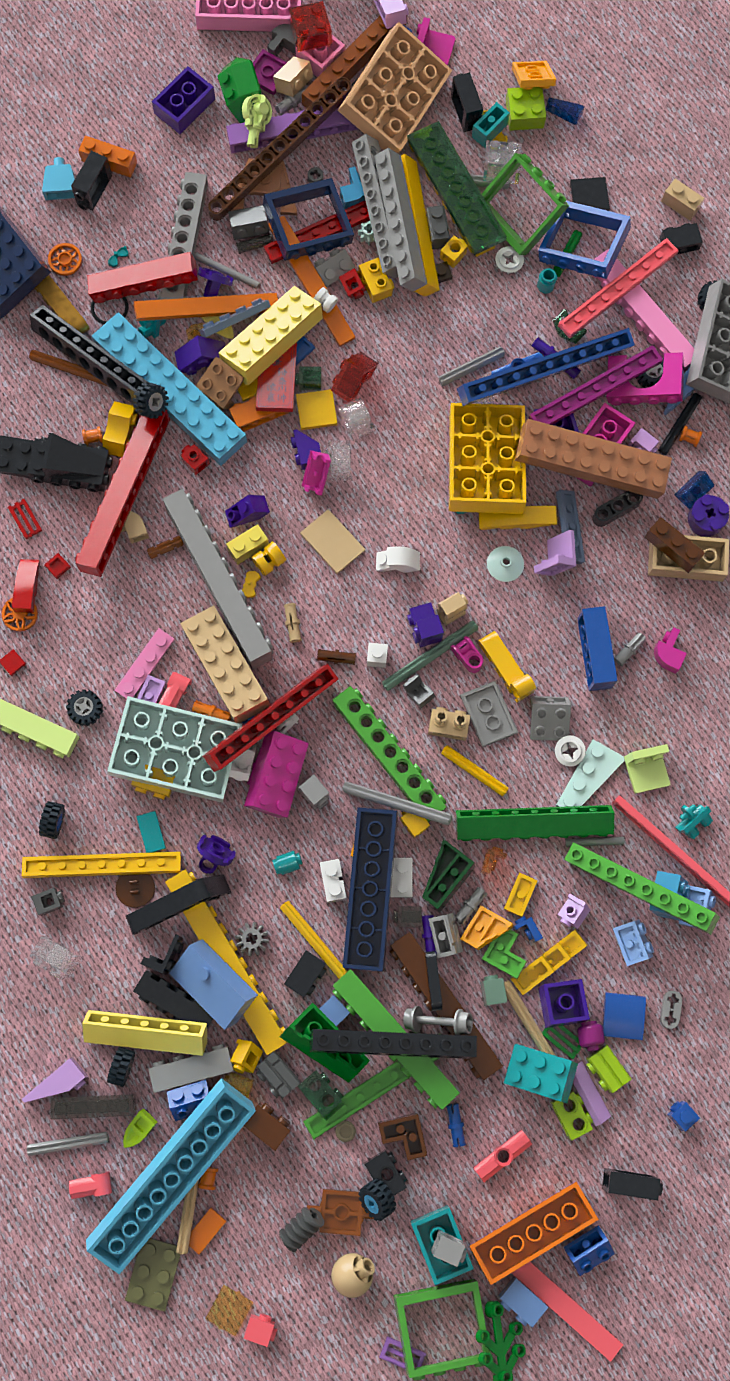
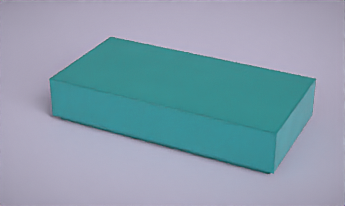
[136,811,166,853]

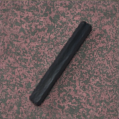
[658,393,702,455]

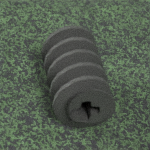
[279,1207,324,1253]

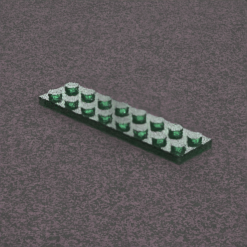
[407,121,507,255]

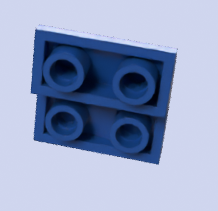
[602,992,646,1040]

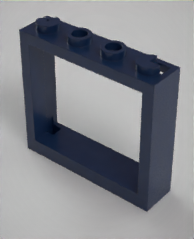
[263,178,354,261]

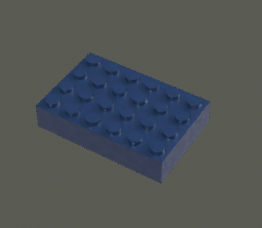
[0,207,52,319]

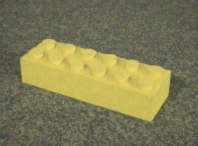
[219,286,323,385]

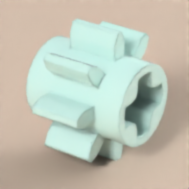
[358,221,375,245]

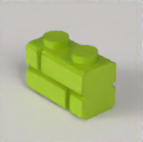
[586,1045,631,1093]

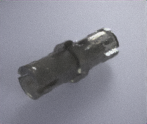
[236,234,273,254]

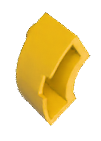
[102,401,138,457]

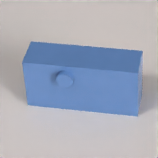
[169,939,258,1030]

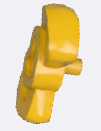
[242,571,261,598]

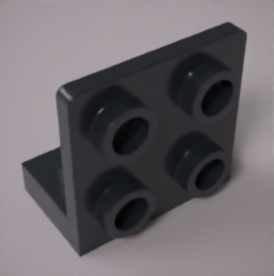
[140,934,184,975]

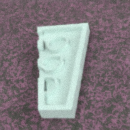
[556,739,625,807]

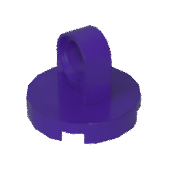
[197,267,234,297]
[197,835,236,874]

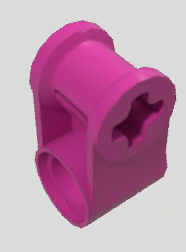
[450,636,483,673]

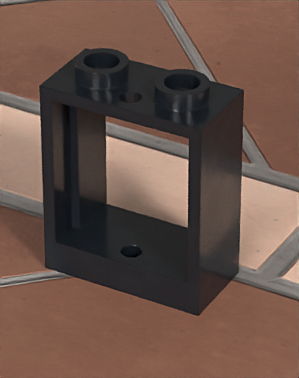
[451,72,483,132]
[71,151,112,211]
[602,1168,663,1201]

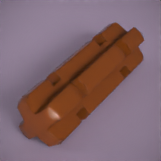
[147,536,184,559]

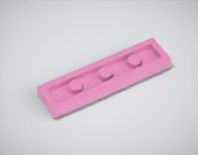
[114,628,175,699]

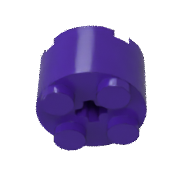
[687,494,730,537]

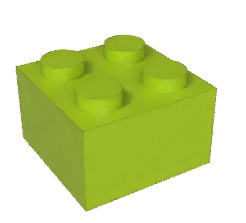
[505,87,546,131]

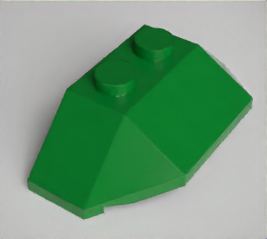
[217,57,261,123]

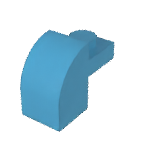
[340,167,365,209]

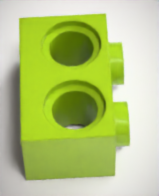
[550,1091,593,1141]

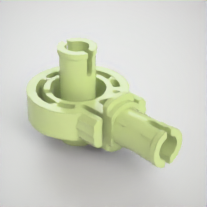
[242,94,272,148]

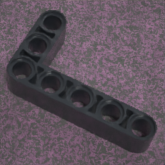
[125,874,231,935]

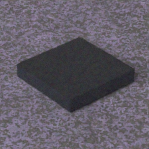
[570,177,610,211]

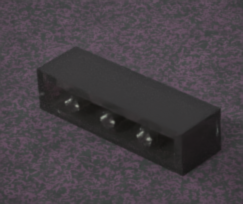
[50,1094,136,1119]

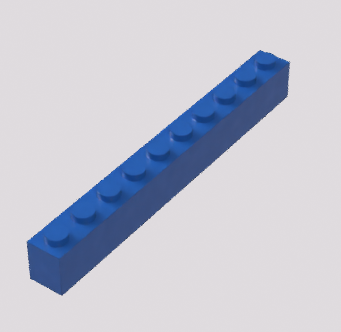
[457,328,635,406]

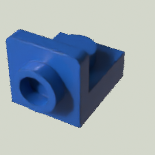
[513,916,543,943]

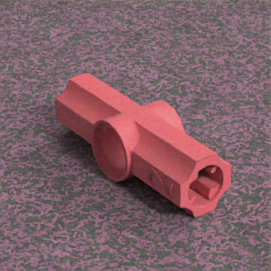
[473,1129,532,1182]

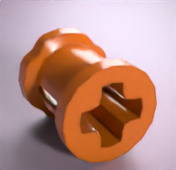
[679,425,702,447]
[82,426,103,445]
[198,1167,219,1190]

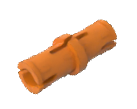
[192,700,232,721]

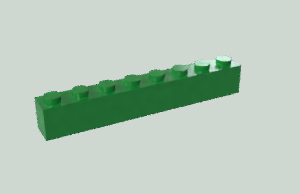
[456,805,615,841]

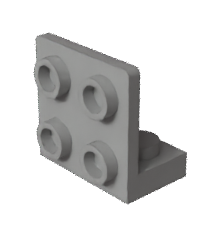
[530,696,571,741]

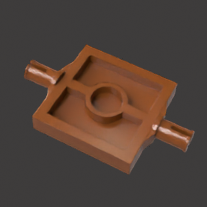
[307,1189,374,1236]

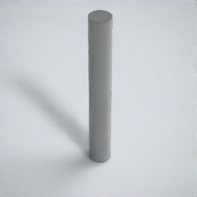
[565,836,624,847]

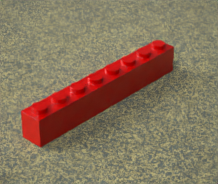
[203,664,339,772]

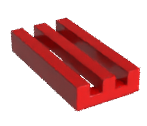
[8,499,42,539]

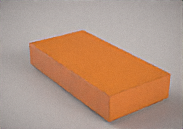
[189,1207,226,1255]

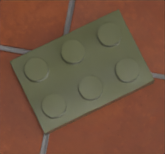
[125,1238,181,1312]

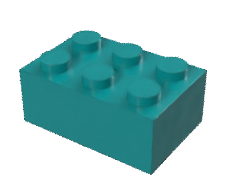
[504,1044,578,1103]
[410,1205,474,1286]

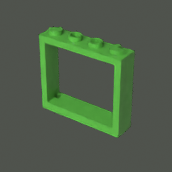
[475,153,569,255]
[393,1279,491,1380]

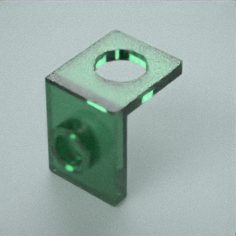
[553,309,587,344]

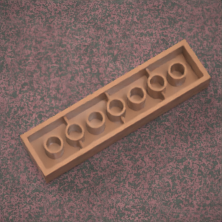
[515,419,672,499]

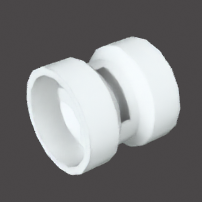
[314,287,338,313]

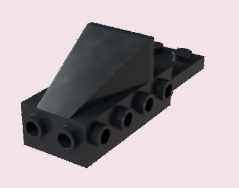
[0,433,113,492]

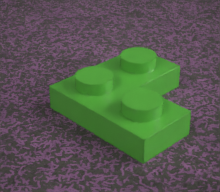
[482,929,527,979]

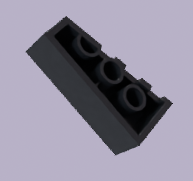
[133,970,214,1031]

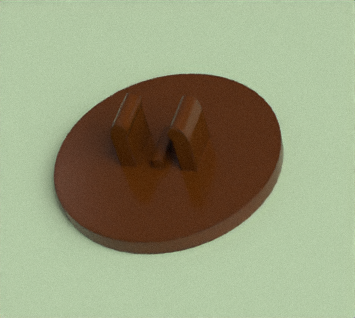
[115,874,155,908]

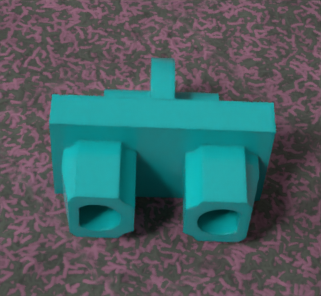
[138,319,167,339]
[675,804,713,839]

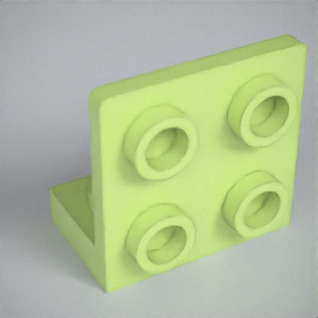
[624,744,670,794]

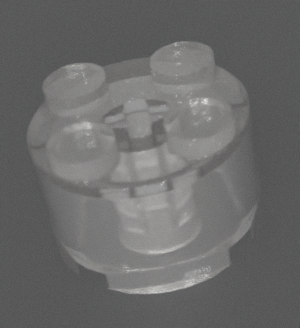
[338,397,376,441]

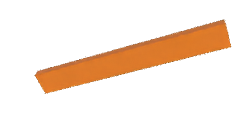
[268,215,355,347]
[133,293,278,321]

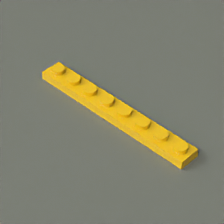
[21,852,181,878]

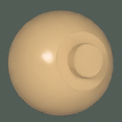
[331,1253,375,1298]

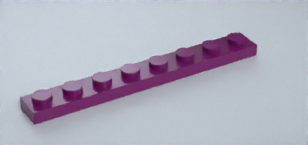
[529,345,663,425]

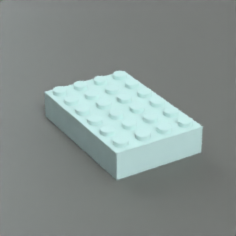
[107,696,242,803]

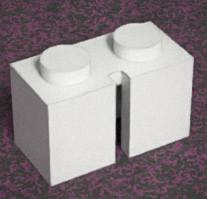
[320,859,347,903]

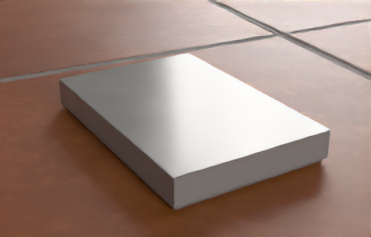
[460,681,518,748]

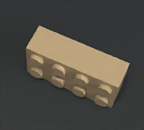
[648,535,729,582]

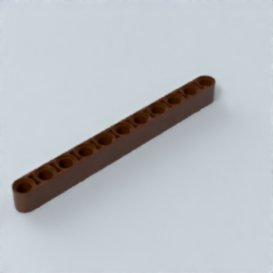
[208,77,351,221]

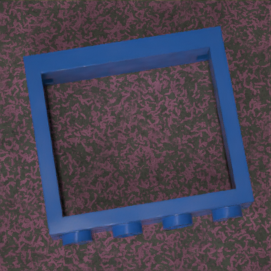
[538,201,631,279]

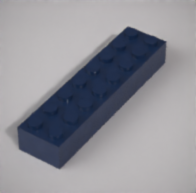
[343,807,398,972]

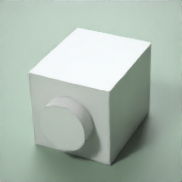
[367,643,388,668]

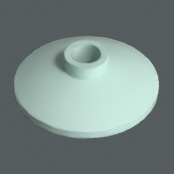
[487,546,524,582]

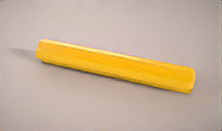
[441,745,509,796]

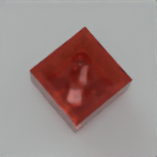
[289,1,332,52]

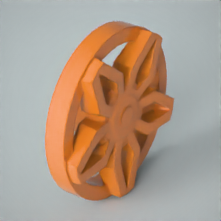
[48,243,82,276]
[2,598,38,632]

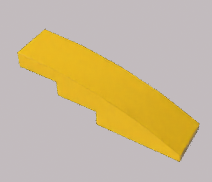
[479,506,558,530]
[511,929,588,995]

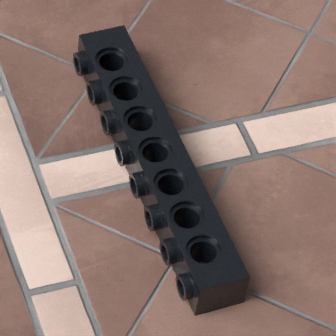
[30,305,148,404]
[310,1029,477,1059]

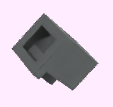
[31,888,65,916]

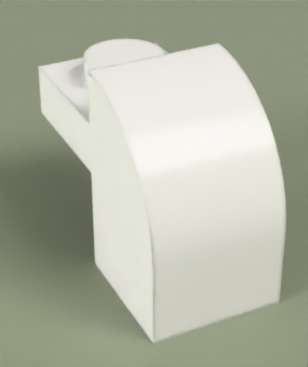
[376,547,420,573]
[229,744,257,781]

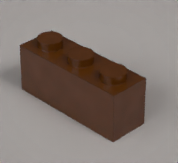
[644,517,705,573]

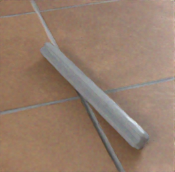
[342,782,452,825]

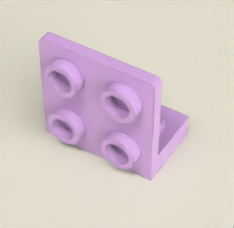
[534,530,576,576]

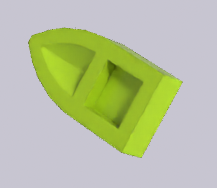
[123,1108,158,1148]

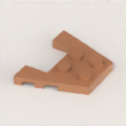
[231,158,297,216]

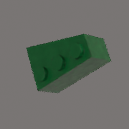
[422,839,476,913]

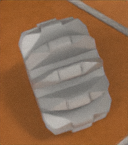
[235,922,269,956]

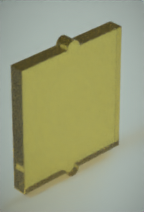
[205,1285,253,1336]

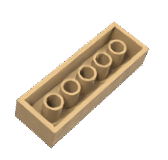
[180,605,270,723]

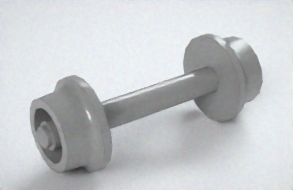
[403,1006,473,1035]

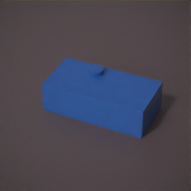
[577,606,618,691]

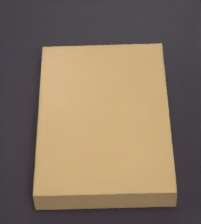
[300,509,365,574]

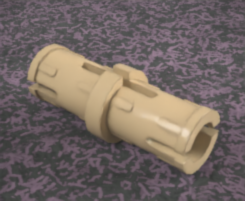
[284,603,302,643]

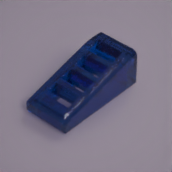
[546,97,585,125]

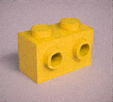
[358,258,394,303]

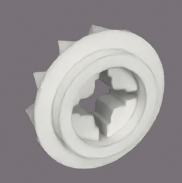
[495,246,524,274]
[555,735,586,766]

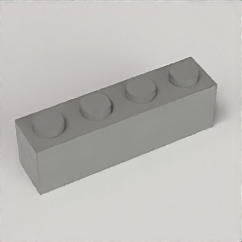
[148,1044,235,1093]

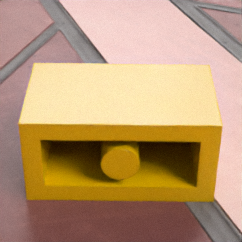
[131,764,175,800]

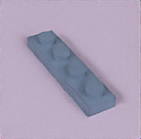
[199,298,271,337]
[556,490,585,564]

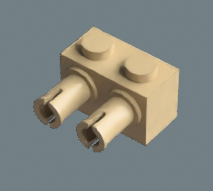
[428,707,470,741]

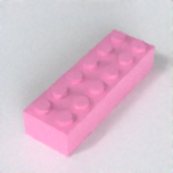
[195,0,302,32]

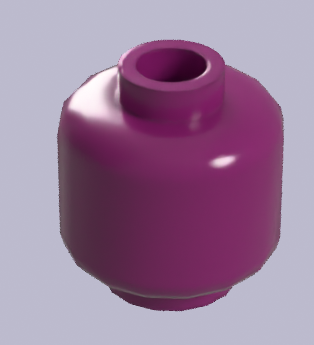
[577,1021,605,1052]

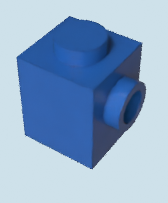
[667,1101,700,1132]

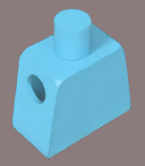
[42,157,75,200]

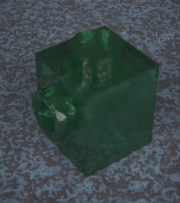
[295,366,321,390]

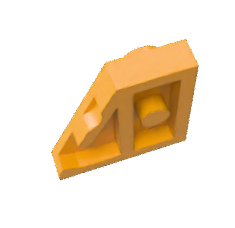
[460,905,514,950]

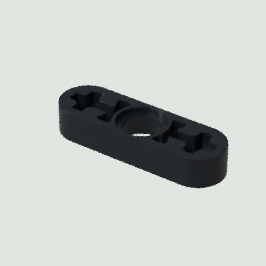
[425,951,443,1011]

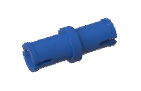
[446,1103,466,1147]

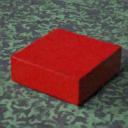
[44,553,71,579]
[0,649,26,676]

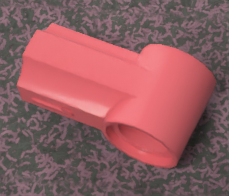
[159,672,192,708]
[69,1171,112,1199]

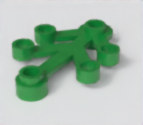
[475,1301,526,1381]

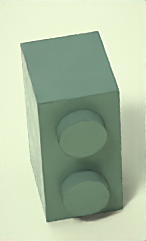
[480,975,507,1006]

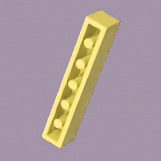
[82,1010,208,1056]

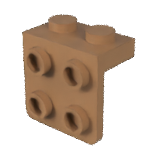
[196,357,244,410]

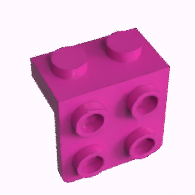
[416,17,455,66]

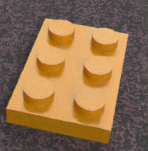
[512,61,556,90]

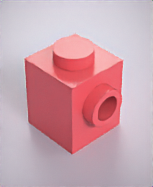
[243,1314,277,1347]

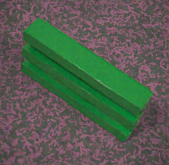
[542,1026,582,1060]

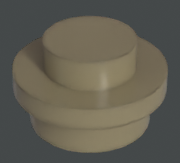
[335,1121,356,1142]

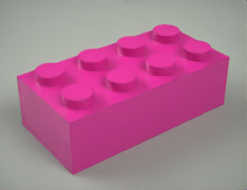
[576,403,635,487]
[244,731,309,818]

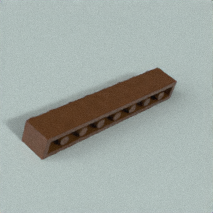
[389,932,503,1081]

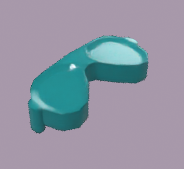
[108,246,129,267]

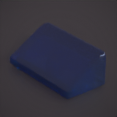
[674,471,715,510]

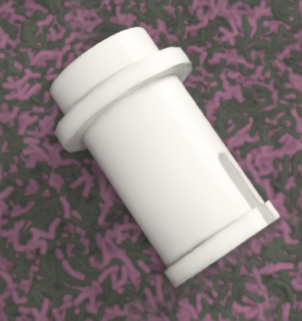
[276,713,299,734]

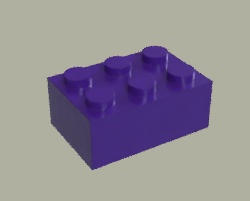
[152,66,216,134]

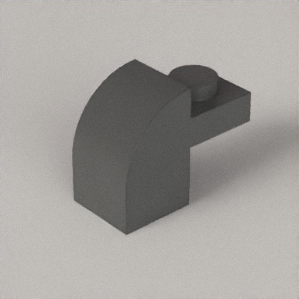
[267,24,305,57]

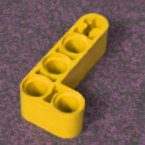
[478,631,536,703]

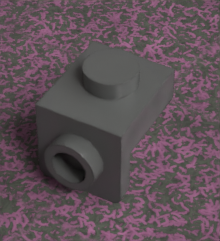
[403,674,436,708]

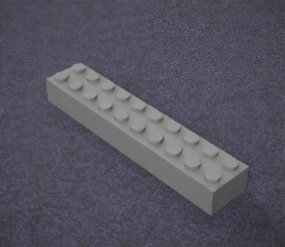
[163,489,274,670]

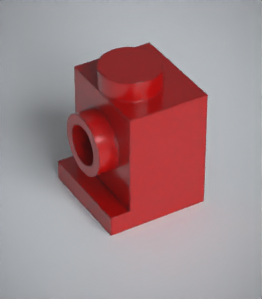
[339,268,367,299]
[180,444,210,475]

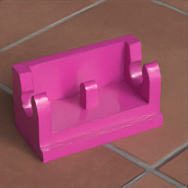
[301,450,331,496]

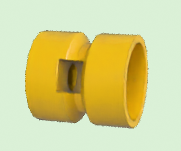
[251,541,286,576]

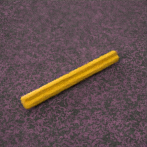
[280,901,348,979]

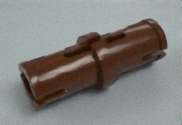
[317,649,356,665]

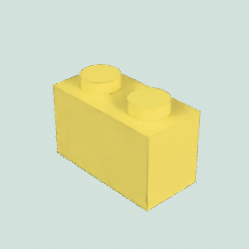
[226,524,269,565]

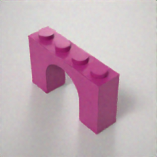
[606,352,684,406]

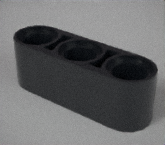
[592,491,643,527]

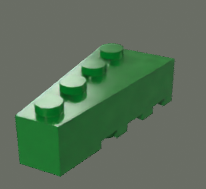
[279,1003,370,1083]

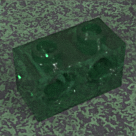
[298,1070,345,1121]

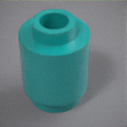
[537,268,557,294]
[272,850,303,875]

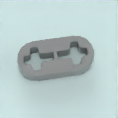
[660,991,682,1029]

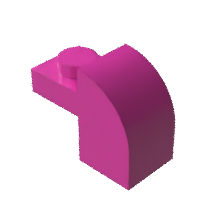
[654,627,687,674]

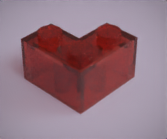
[331,352,379,402]

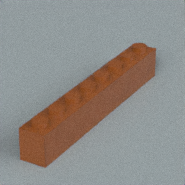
[302,16,407,108]

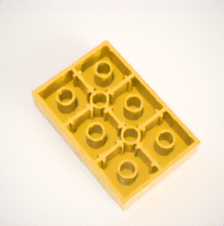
[448,403,526,514]

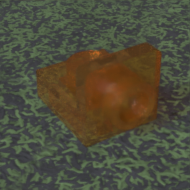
[480,847,507,875]

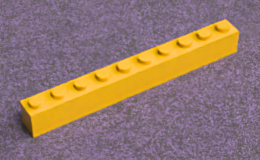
[165,869,288,1055]

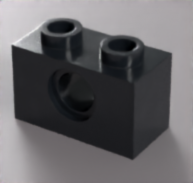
[364,1150,408,1196]

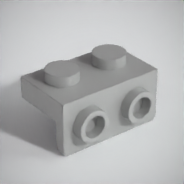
[314,248,356,287]

